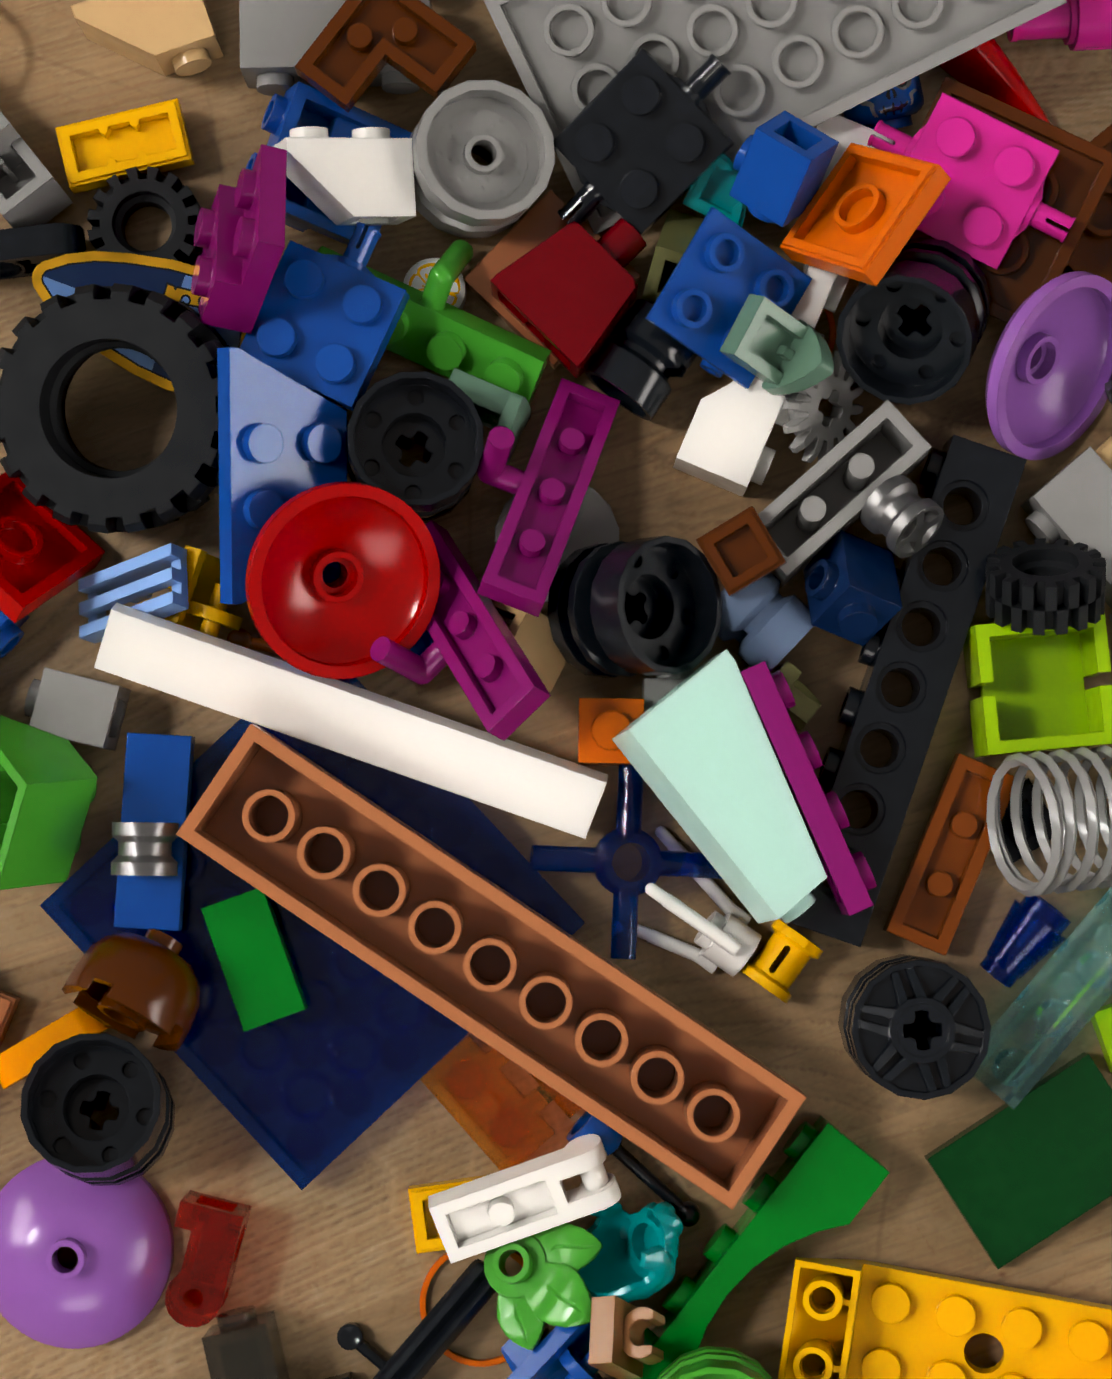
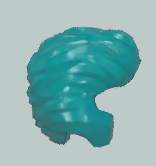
[578,1201,684,1303]

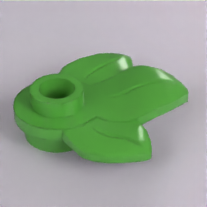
[484,1223,603,1351]

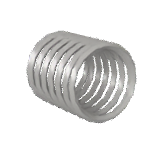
[986,745,1112,897]

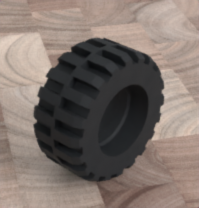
[0,283,226,534]

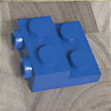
[245,81,412,245]

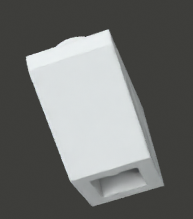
[272,126,416,225]

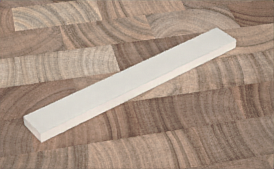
[94,603,608,839]

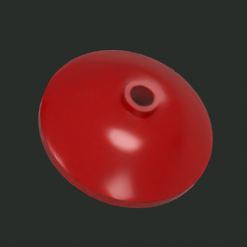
[245,482,441,679]

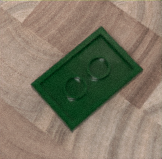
[924,1052,1112,1269]

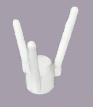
[626,826,762,977]

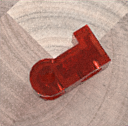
[165,1190,252,1327]

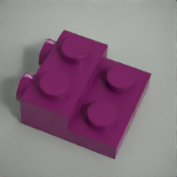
[191,144,287,334]

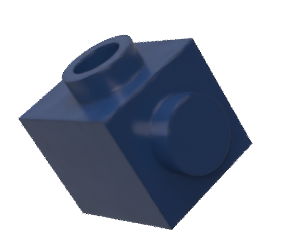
[803,530,903,646]

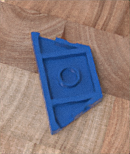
[217,347,347,605]

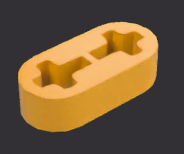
[0,1007,110,1090]

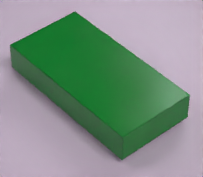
[201,889,308,1032]

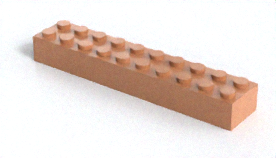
[176,724,807,1210]

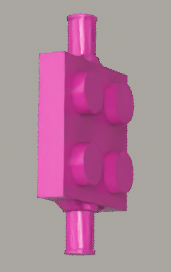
[867,92,1076,270]

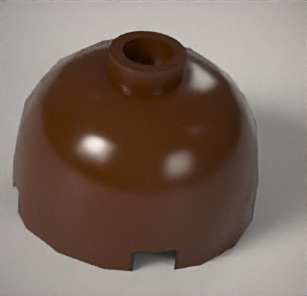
[62,928,200,1051]

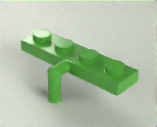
[317,240,551,405]

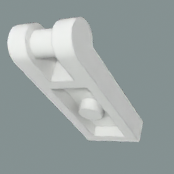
[428,1134,622,1264]

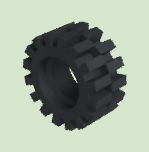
[87,166,203,266]
[985,538,1106,635]

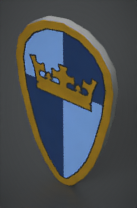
[32,251,246,392]

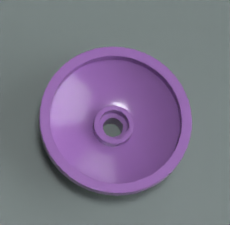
[985,271,1112,460]
[0,1159,174,1349]

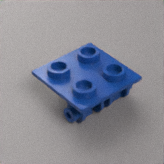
[645,207,812,389]

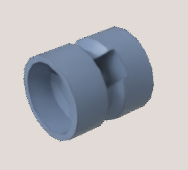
[718,572,814,671]

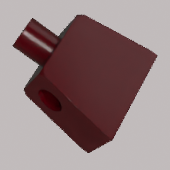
[490,218,647,379]

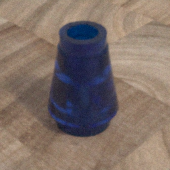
[980,896,1071,988]

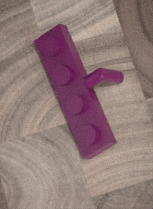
[477,378,620,617]
[370,520,551,741]
[740,661,877,916]

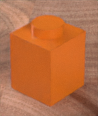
[578,698,644,766]

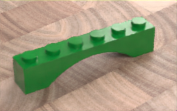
[603,1116,890,1379]

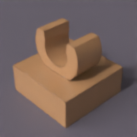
[588,1295,665,1379]

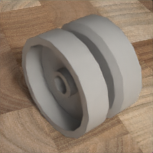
[410,80,555,238]

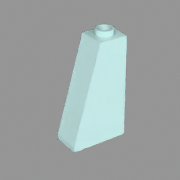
[612,649,827,924]

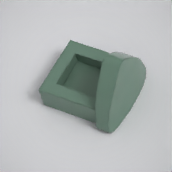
[719,294,834,395]
[449,368,531,464]

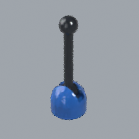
[566,1111,701,1227]

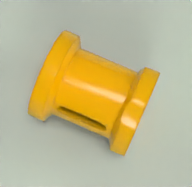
[740,919,824,1004]

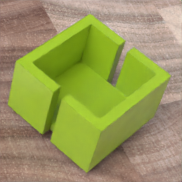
[963,613,1112,758]

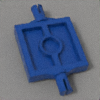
[240,222,410,411]

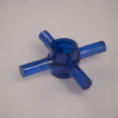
[530,765,722,960]

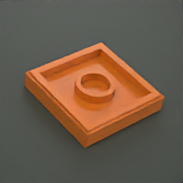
[780,143,951,287]

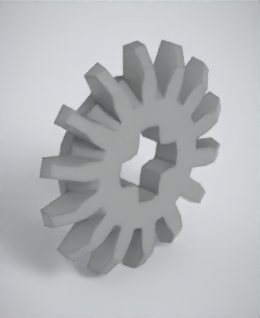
[782,351,863,463]

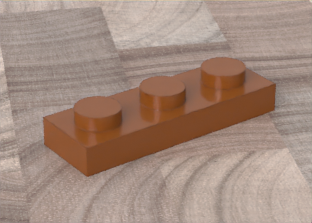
[883,753,1014,956]

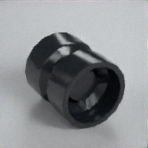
[585,299,698,421]

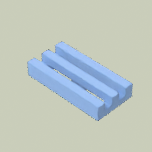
[78,543,189,644]

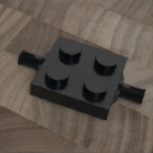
[554,48,735,236]

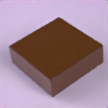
[696,506,787,597]

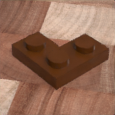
[295,0,477,113]

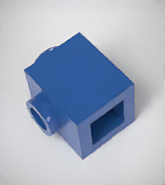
[729,111,839,227]

